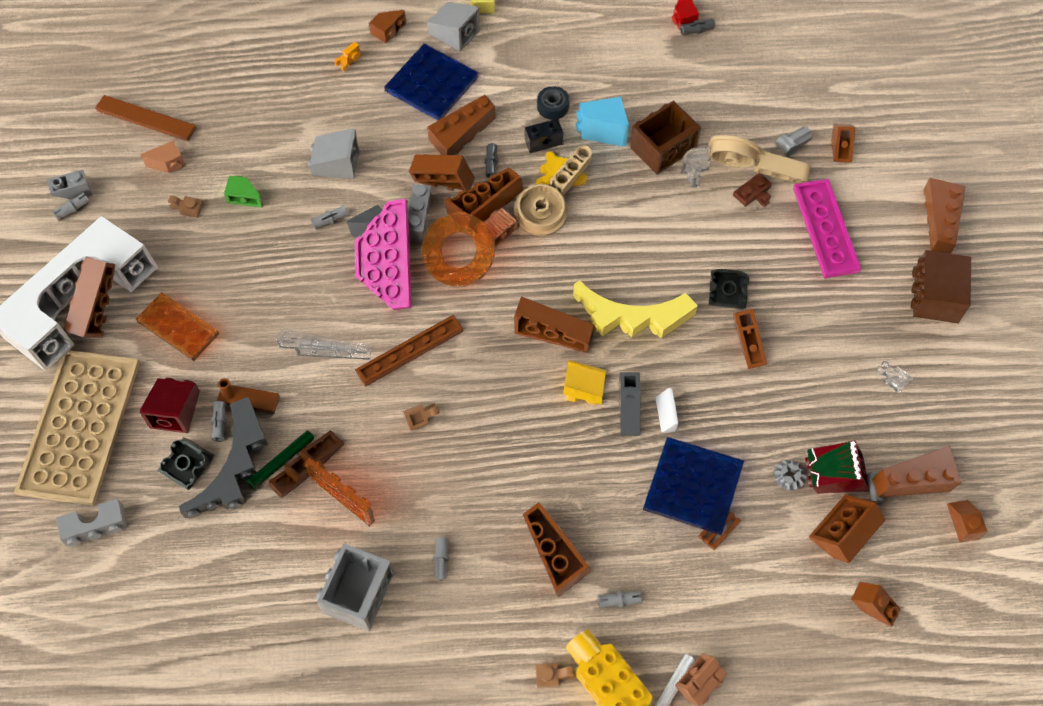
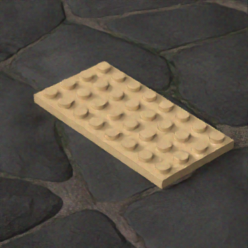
[14,350,140,506]

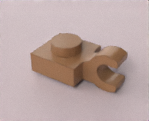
[168,196,203,218]
[403,403,440,431]
[536,663,574,688]

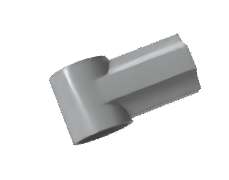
[775,127,813,157]

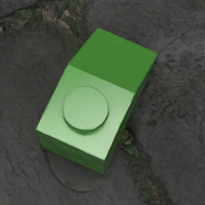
[224,175,263,208]

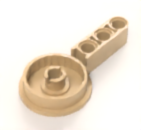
[708,135,811,184]
[514,145,592,236]

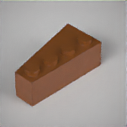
[427,94,495,155]
[444,168,523,232]
[923,178,966,254]
[514,296,594,353]
[872,445,962,498]
[523,502,591,597]

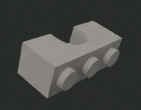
[408,184,432,243]
[56,498,128,546]

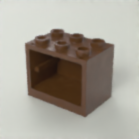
[630,100,701,175]
[911,250,971,324]

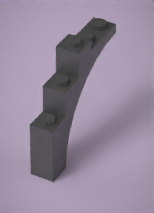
[178,397,268,519]

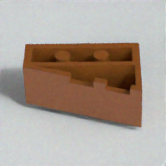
[409,154,475,192]

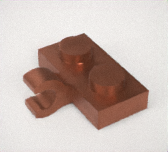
[733,173,772,207]

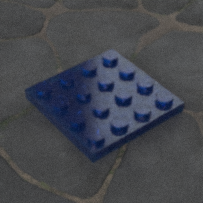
[384,43,479,121]
[643,437,744,536]

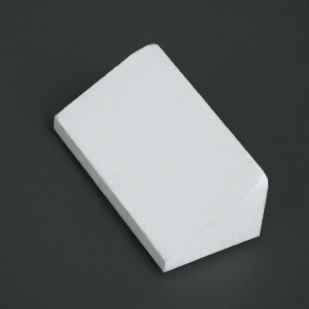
[656,388,679,433]

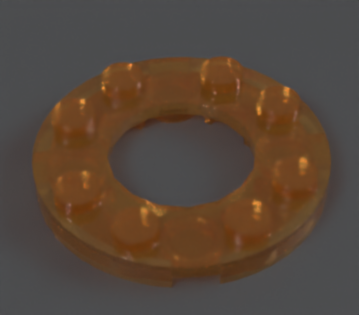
[422,213,495,287]

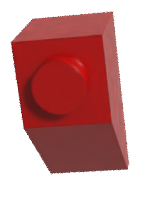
[672,0,699,30]

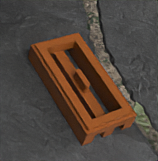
[699,507,741,550]

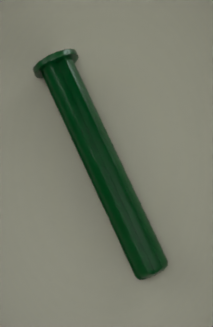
[245,430,314,491]

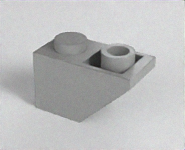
[47,169,93,200]

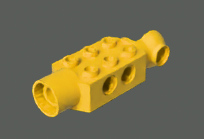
[566,629,653,706]

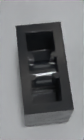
[525,119,564,153]

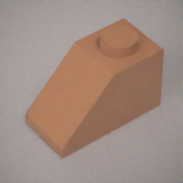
[140,140,185,173]

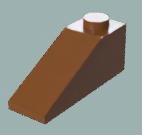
[732,309,767,369]

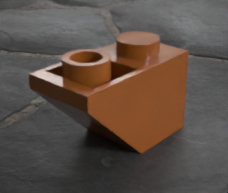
[369,10,406,43]
[851,582,900,627]

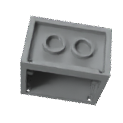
[316,544,394,631]

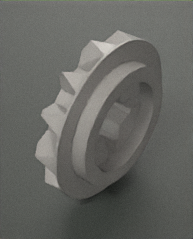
[774,459,807,491]

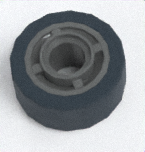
[537,86,570,120]

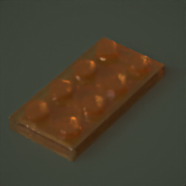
[136,292,219,361]
[304,458,375,527]

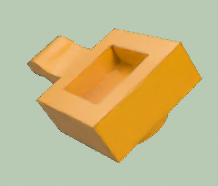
[335,41,361,71]

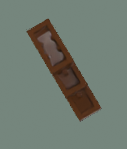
[268,430,344,499]

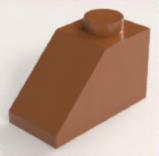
[831,124,855,162]
[947,500,987,542]

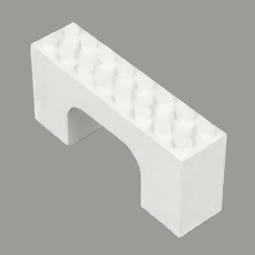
[0,216,158,371]

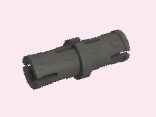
[680,18,715,36]
[484,143,498,178]

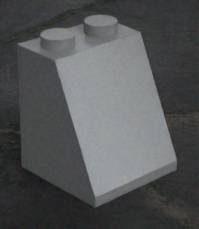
[427,2,480,52]
[308,129,359,179]

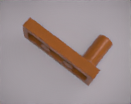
[217,378,280,414]

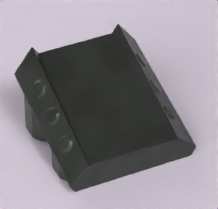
[709,269,749,309]
[158,437,215,490]

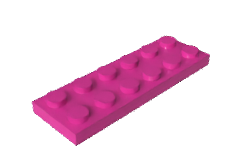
[793,179,861,279]

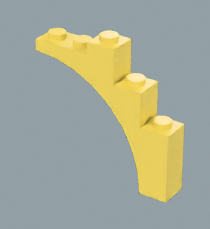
[573,280,698,339]

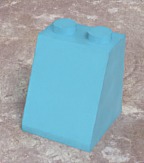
[576,97,629,147]

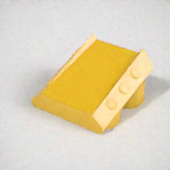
[563,360,606,405]

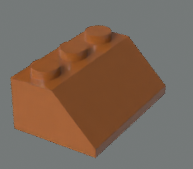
[809,494,885,563]

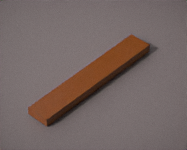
[95,95,196,142]
[355,315,463,387]

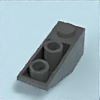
[618,372,641,436]

